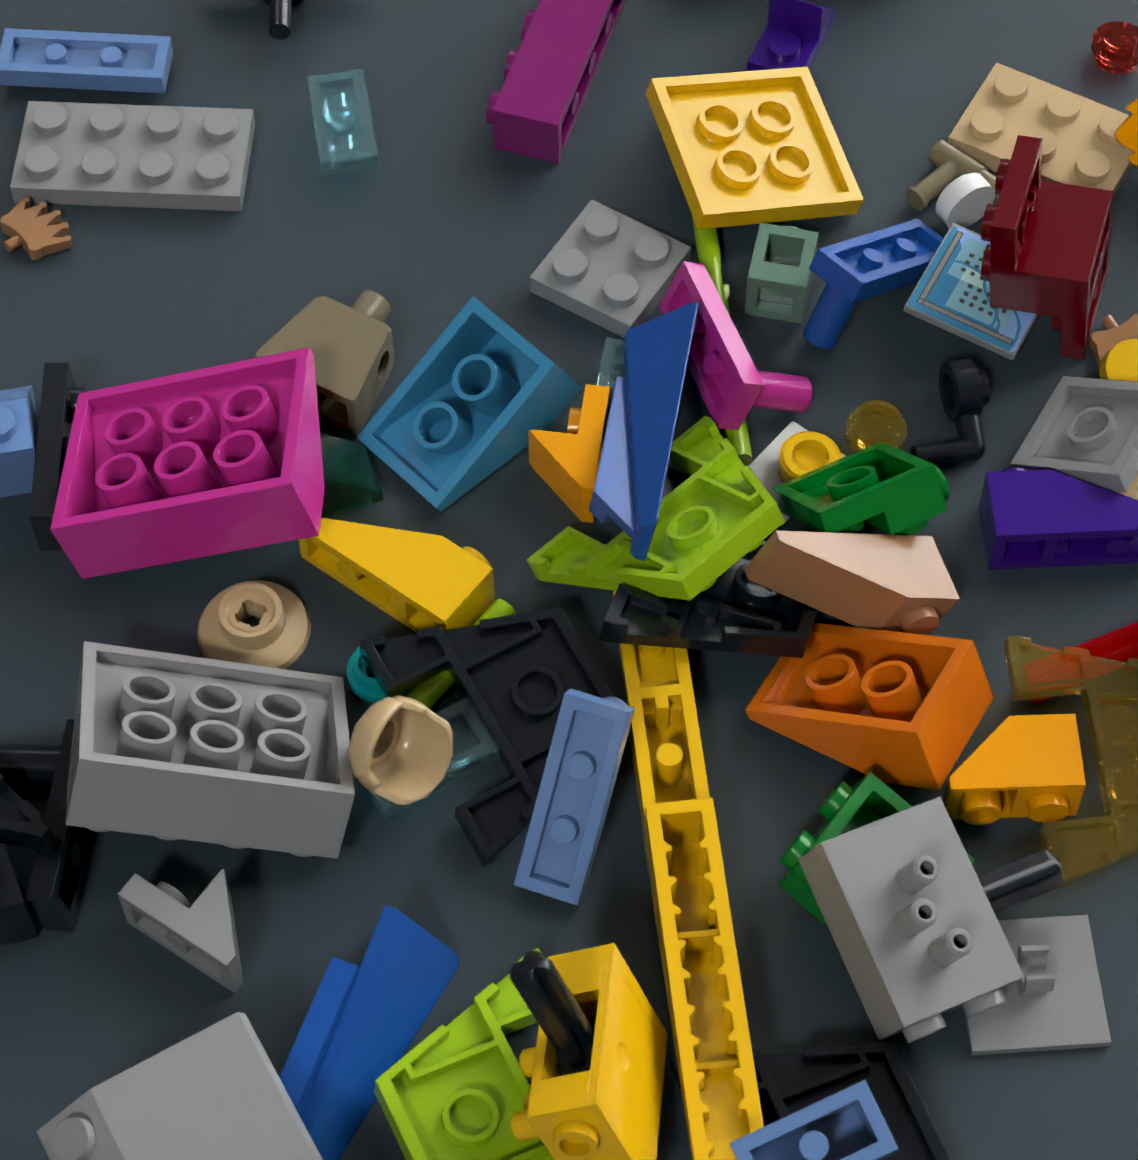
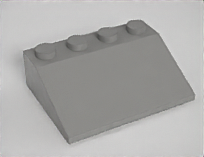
[66,641,355,859]
[36,1012,323,1160]

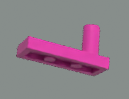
[659,261,812,430]

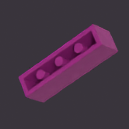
[486,0,625,164]

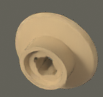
[197,580,311,669]

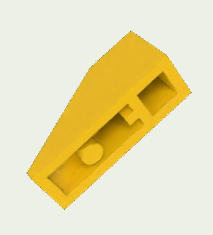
[298,518,495,632]

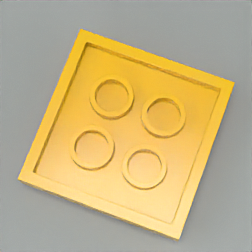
[646,67,864,230]

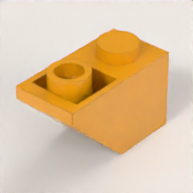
[943,714,1086,825]

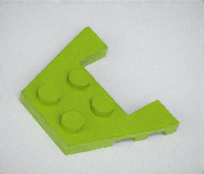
[526,415,785,601]
[374,948,554,1160]

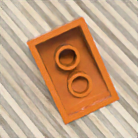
[745,623,994,790]

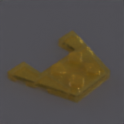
[1003,636,1138,888]

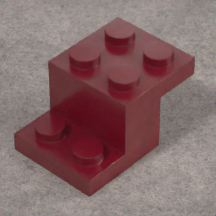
[981,135,1113,360]

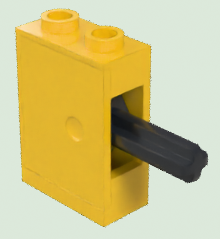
[510,943,668,1160]

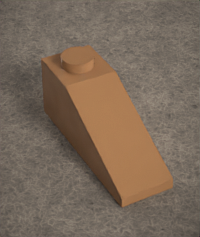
[744,530,960,635]

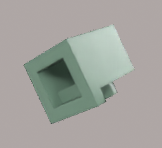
[744,222,819,324]

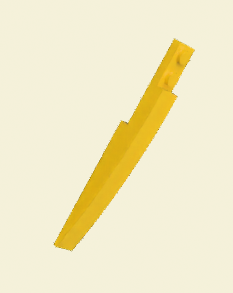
[613,591,764,1160]

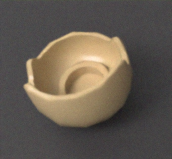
[347,695,453,806]

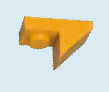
[528,384,610,523]

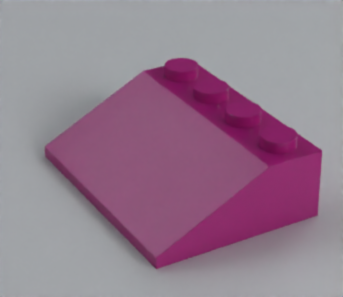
[50,347,325,579]

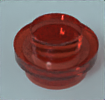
[1091,21,1138,74]

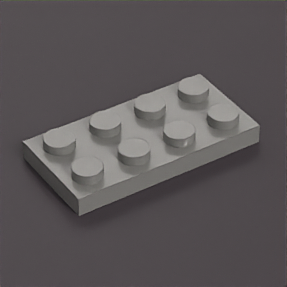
[10,101,255,211]

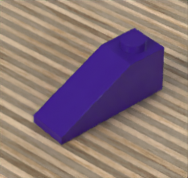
[979,467,1138,570]

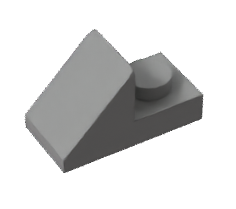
[118,869,243,993]

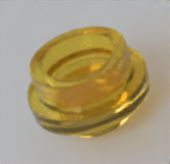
[845,400,907,452]

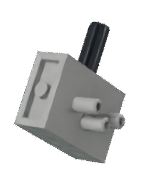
[798,797,1063,1043]

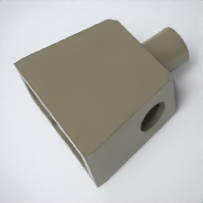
[254,290,395,437]

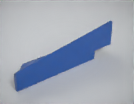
[589,302,698,561]
[279,905,460,1160]

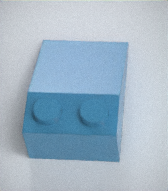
[356,296,582,512]

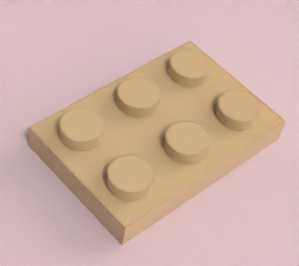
[948,62,1133,199]

